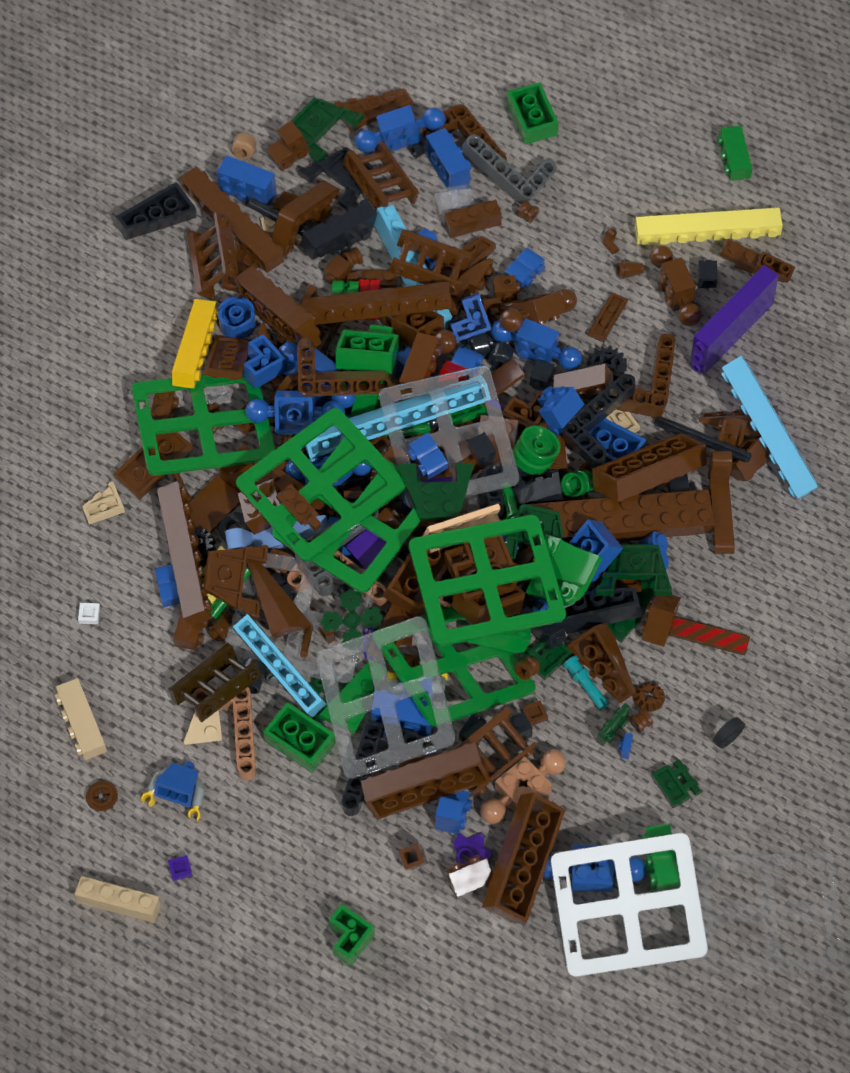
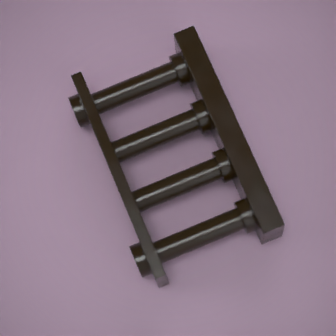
[168,643,262,723]

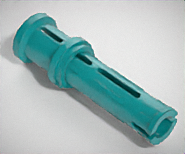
[563,656,610,711]

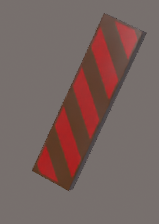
[669,617,750,656]

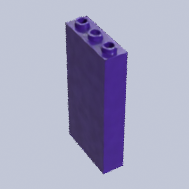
[690,265,779,375]

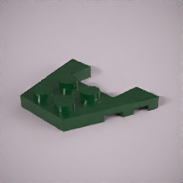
[292,97,364,162]
[398,463,474,521]
[504,504,564,561]
[596,545,673,596]

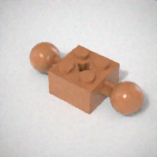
[480,749,566,824]

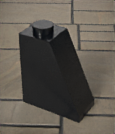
[520,602,566,650]

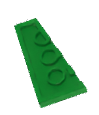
[319,660,388,734]

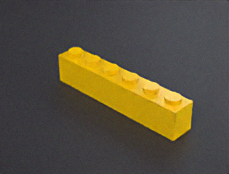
[172,299,219,389]

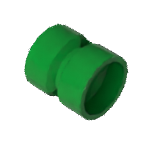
[332,280,359,295]
[561,470,594,497]

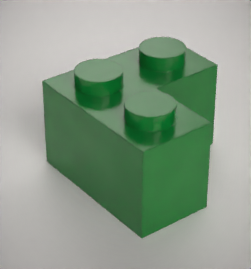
[329,904,375,967]

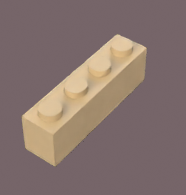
[54,678,107,760]
[75,876,161,923]

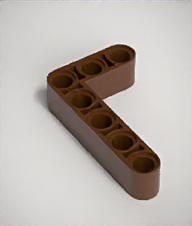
[422,104,507,172]
[272,180,340,259]
[612,333,676,417]
[297,338,392,396]
[708,451,735,554]

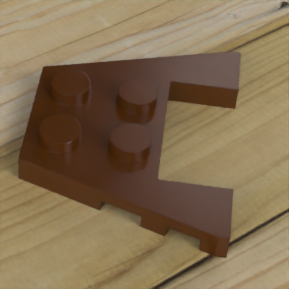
[203,545,268,620]

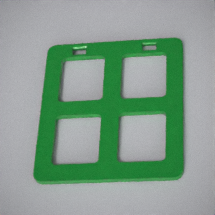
[132,373,275,476]
[236,408,406,561]
[272,438,423,593]
[409,515,566,646]
[373,609,536,726]

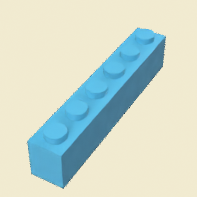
[233,614,327,717]

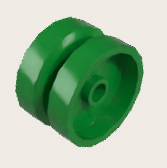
[512,426,561,475]

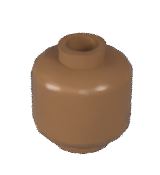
[232,133,257,159]

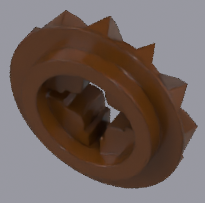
[633,681,665,712]
[86,781,118,812]

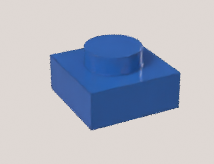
[618,733,633,759]

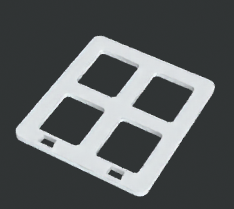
[551,833,708,976]

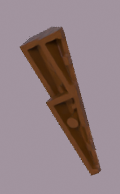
[247,560,312,639]

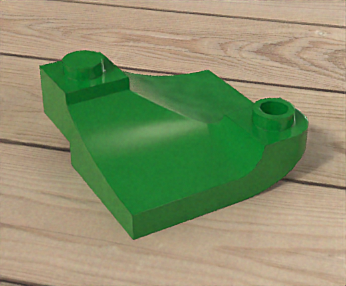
[526,534,602,606]

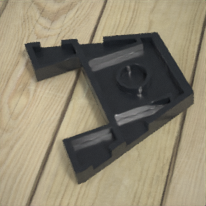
[298,147,373,210]

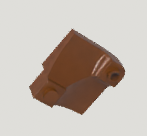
[444,535,517,602]

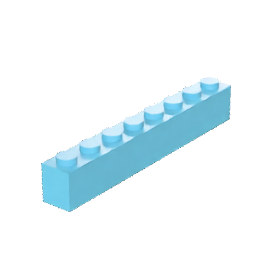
[374,205,452,330]
[722,356,820,499]

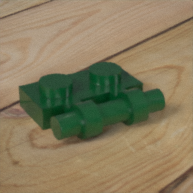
[521,640,573,680]
[597,703,631,746]
[651,759,702,808]

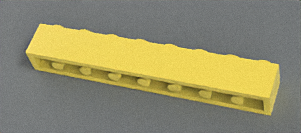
[635,208,783,246]

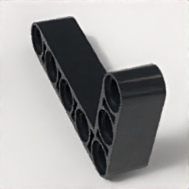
[563,374,636,468]
[476,465,566,518]
[342,721,421,816]

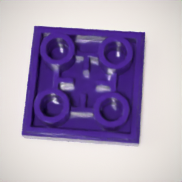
[346,530,401,570]

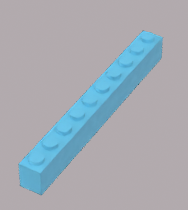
[305,376,491,459]

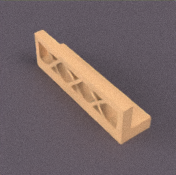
[423,504,501,552]

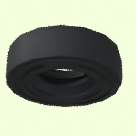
[219,512,252,543]
[713,717,745,749]

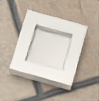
[78,603,100,624]

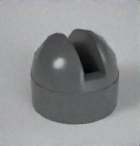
[266,671,281,686]

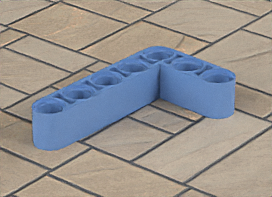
[225,515,329,551]

